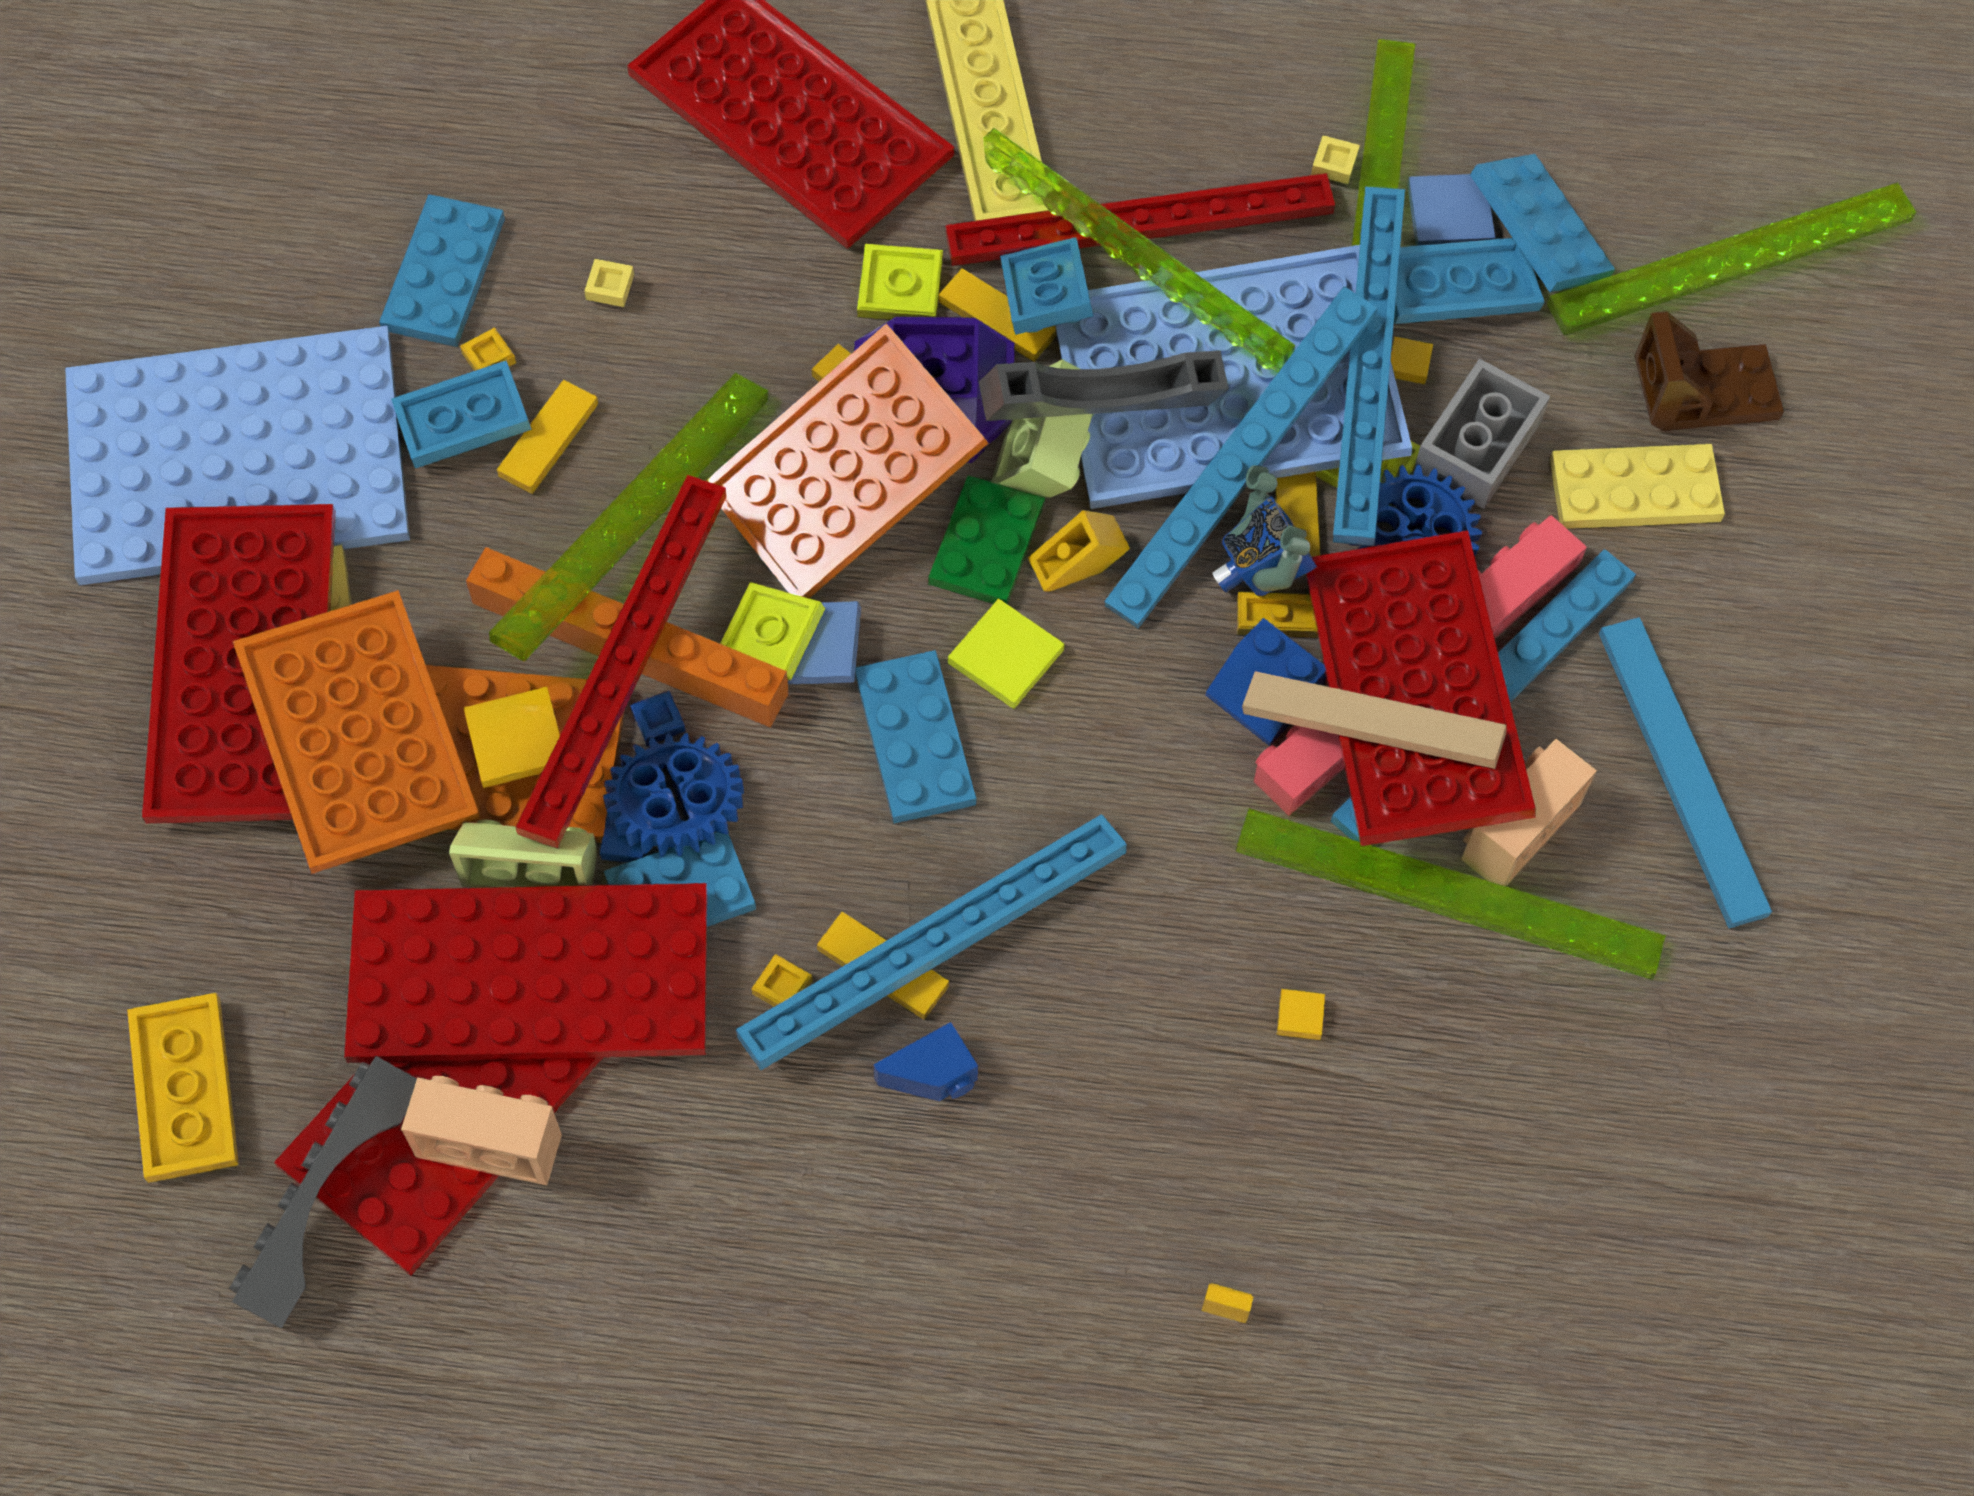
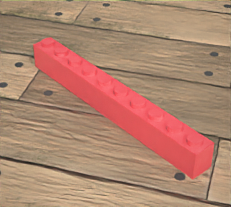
[1253,515,1587,816]

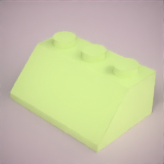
[991,359,1094,498]
[449,819,598,888]

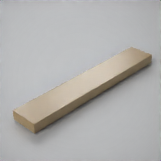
[1242,671,1506,769]

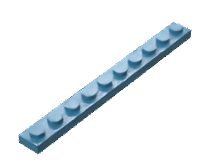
[1333,187,1405,546]
[1104,286,1377,629]
[1330,549,1636,849]
[736,814,1127,1070]

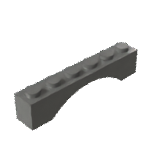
[979,350,1229,421]
[229,1056,417,1329]

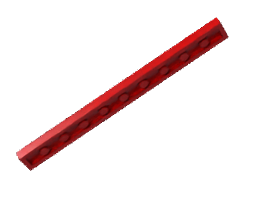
[945,173,1335,266]
[515,475,727,849]

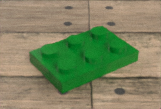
[928,475,1045,605]

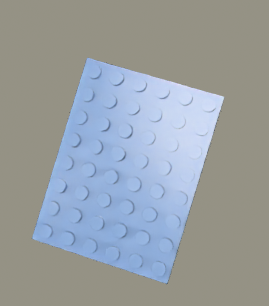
[1055,245,1412,509]
[65,326,410,586]

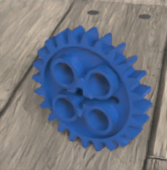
[1348,465,1482,556]
[603,733,744,857]

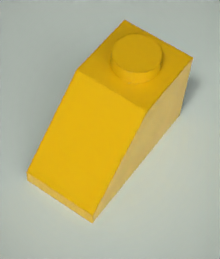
[1028,510,1130,592]

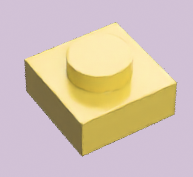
[1311,135,1360,184]
[584,259,634,307]

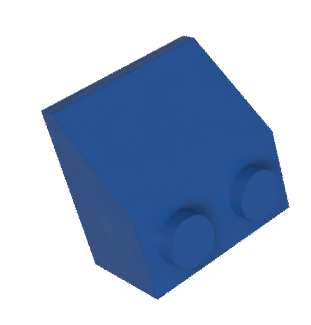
[1205,618,1326,746]

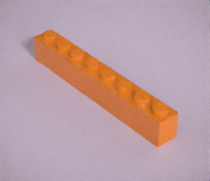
[466,547,789,728]

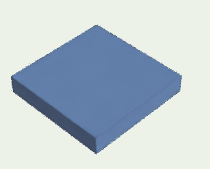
[1407,174,1495,246]
[788,601,861,684]

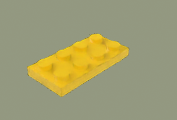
[127,993,239,1183]

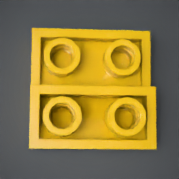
[464,687,560,788]

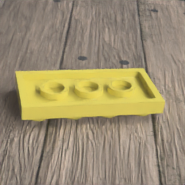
[1550,444,1725,529]

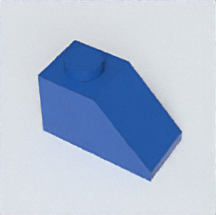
[873,1022,978,1101]

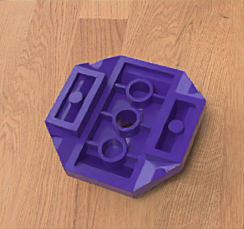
[854,317,1014,463]

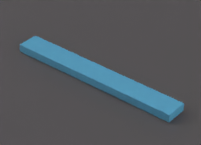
[1599,617,1772,929]

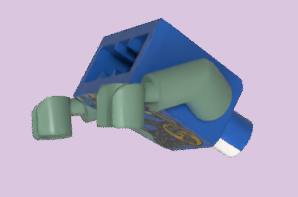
[1212,465,1317,596]

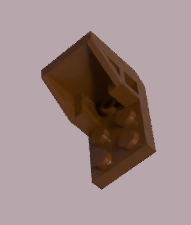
[1634,311,1784,431]

